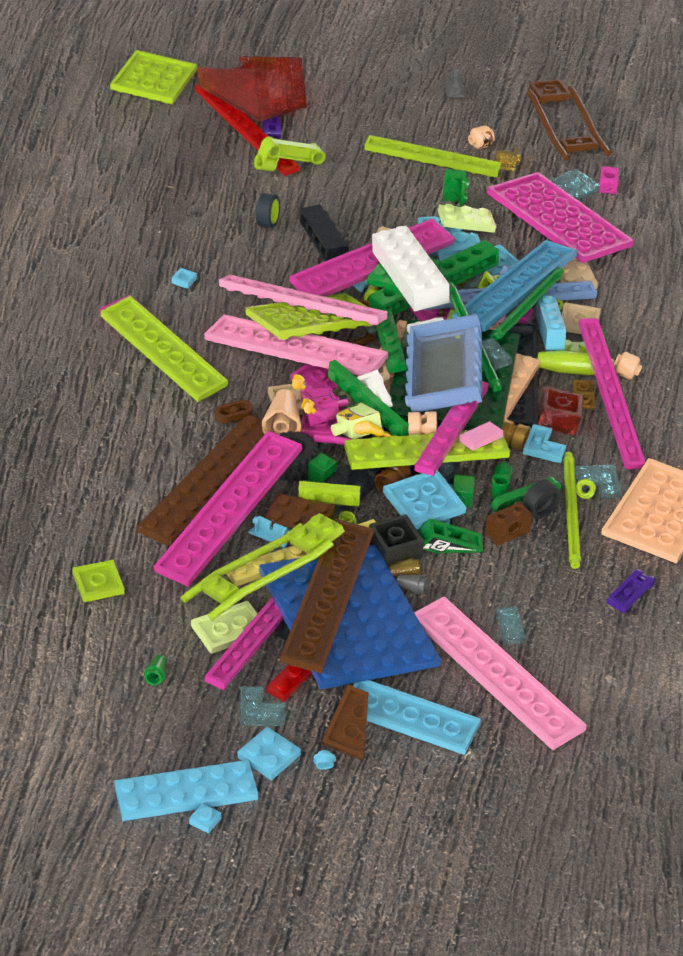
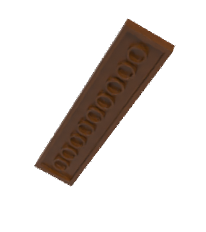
[137,414,265,547]
[280,518,375,674]

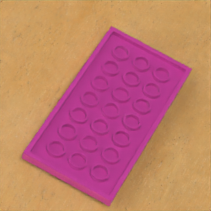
[487,172,634,263]

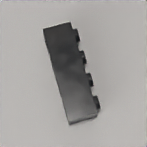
[300,204,349,261]

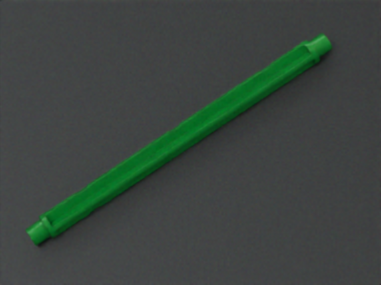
[490,267,564,342]
[448,282,502,392]

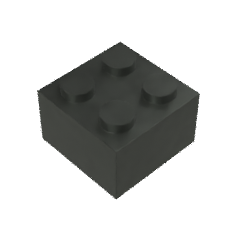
[369,514,424,568]

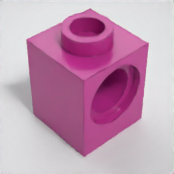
[599,166,619,194]

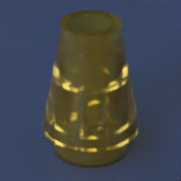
[390,557,421,578]

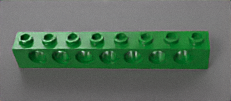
[369,240,499,316]

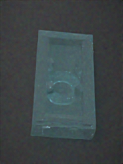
[496,607,525,644]

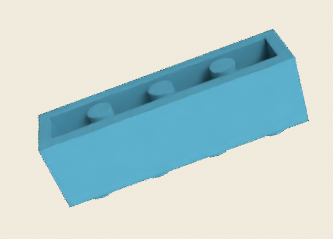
[535,295,566,350]

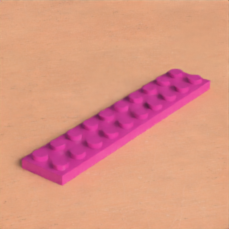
[289,218,455,297]
[153,431,302,587]

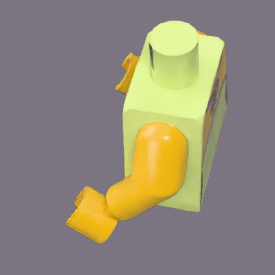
[331,403,393,439]

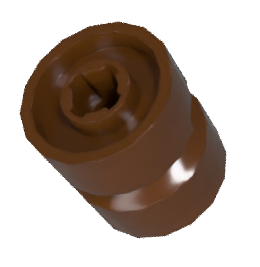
[374,465,412,496]

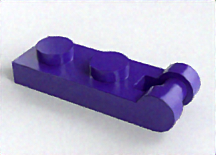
[260,105,281,139]
[607,569,656,613]

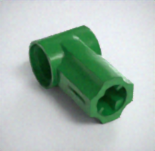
[491,462,513,499]

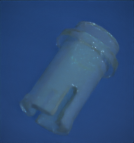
[464,275,482,289]

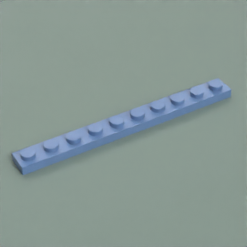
[422,281,597,310]

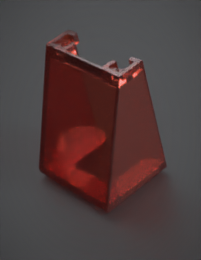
[198,56,307,121]

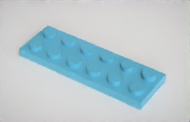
[353,680,481,755]
[114,760,258,821]

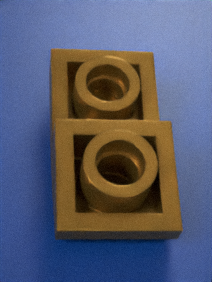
[572,380,595,410]

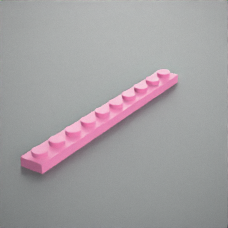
[219,275,387,325]

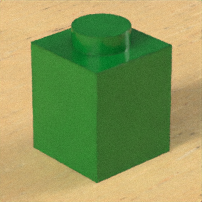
[307,452,337,483]
[453,474,475,507]

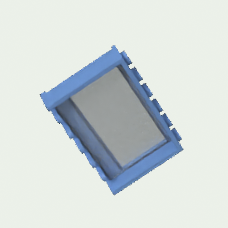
[405,314,482,412]

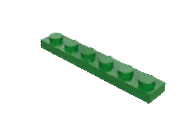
[376,310,407,374]
[328,359,409,436]

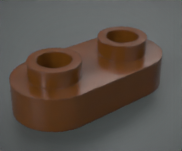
[215,400,253,424]

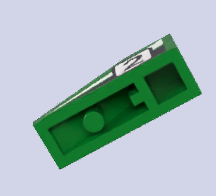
[417,518,483,553]

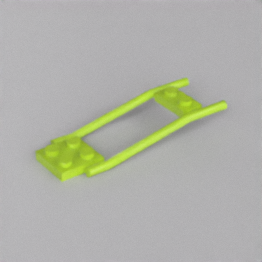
[180,513,345,621]

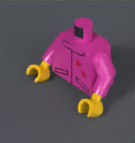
[292,374,348,426]

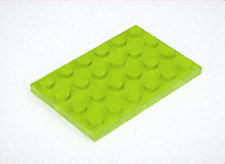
[246,293,373,340]

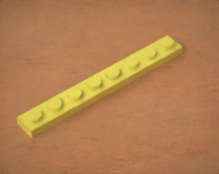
[227,519,375,586]

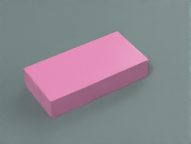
[459,421,503,451]

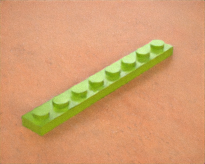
[364,135,502,177]

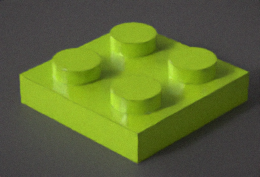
[72,560,124,603]

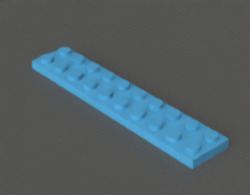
[452,240,577,332]

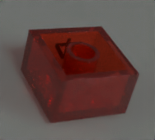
[538,387,583,435]

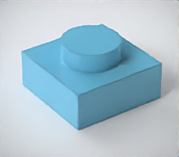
[172,268,197,289]
[189,803,221,834]

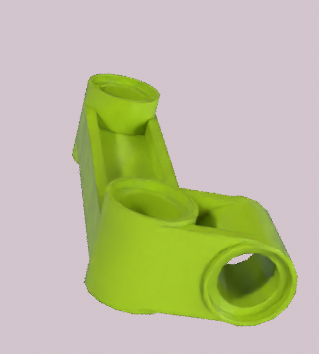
[254,137,326,172]

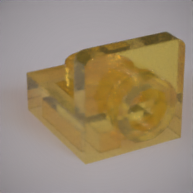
[496,148,521,171]

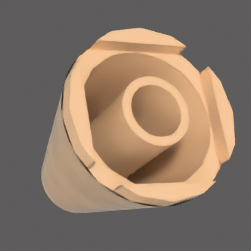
[262,389,301,435]

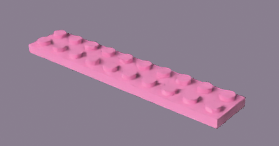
[204,314,388,376]
[414,597,587,750]

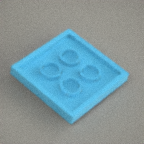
[383,470,466,530]

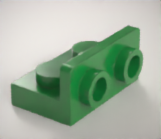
[442,169,469,207]

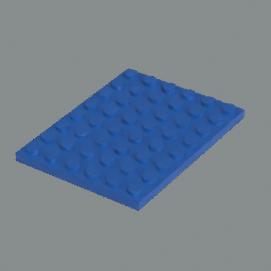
[259,545,441,689]

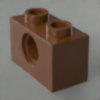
[485,502,532,546]

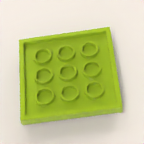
[110,50,197,104]

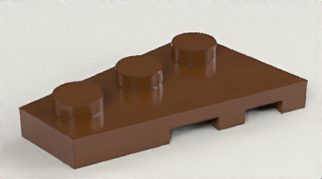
[322,684,369,761]

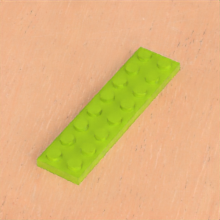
[101,296,228,402]
[344,431,510,470]

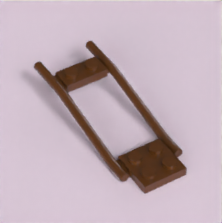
[527,79,612,161]

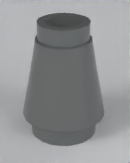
[397,574,429,595]

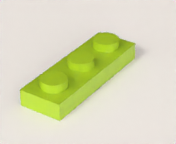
[299,481,361,506]

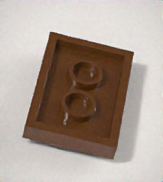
[265,493,335,530]

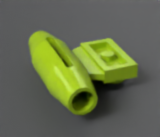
[537,340,614,376]

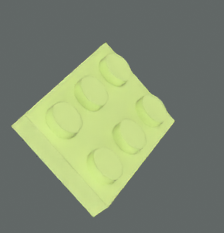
[438,204,496,233]
[191,601,257,654]

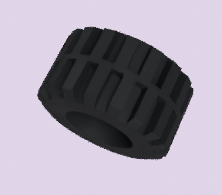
[279,431,318,482]

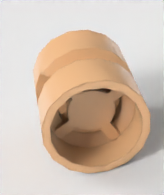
[408,411,437,435]

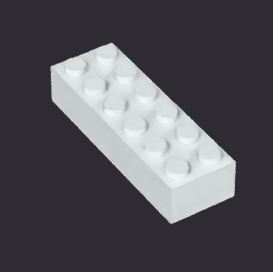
[372,226,449,312]

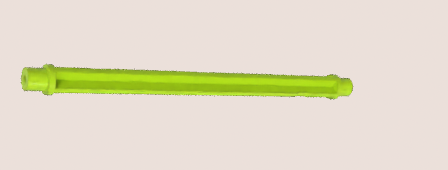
[563,452,581,569]

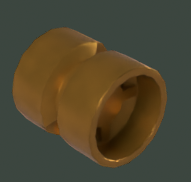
[502,419,531,451]

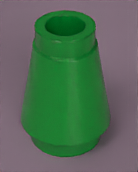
[144,655,167,686]

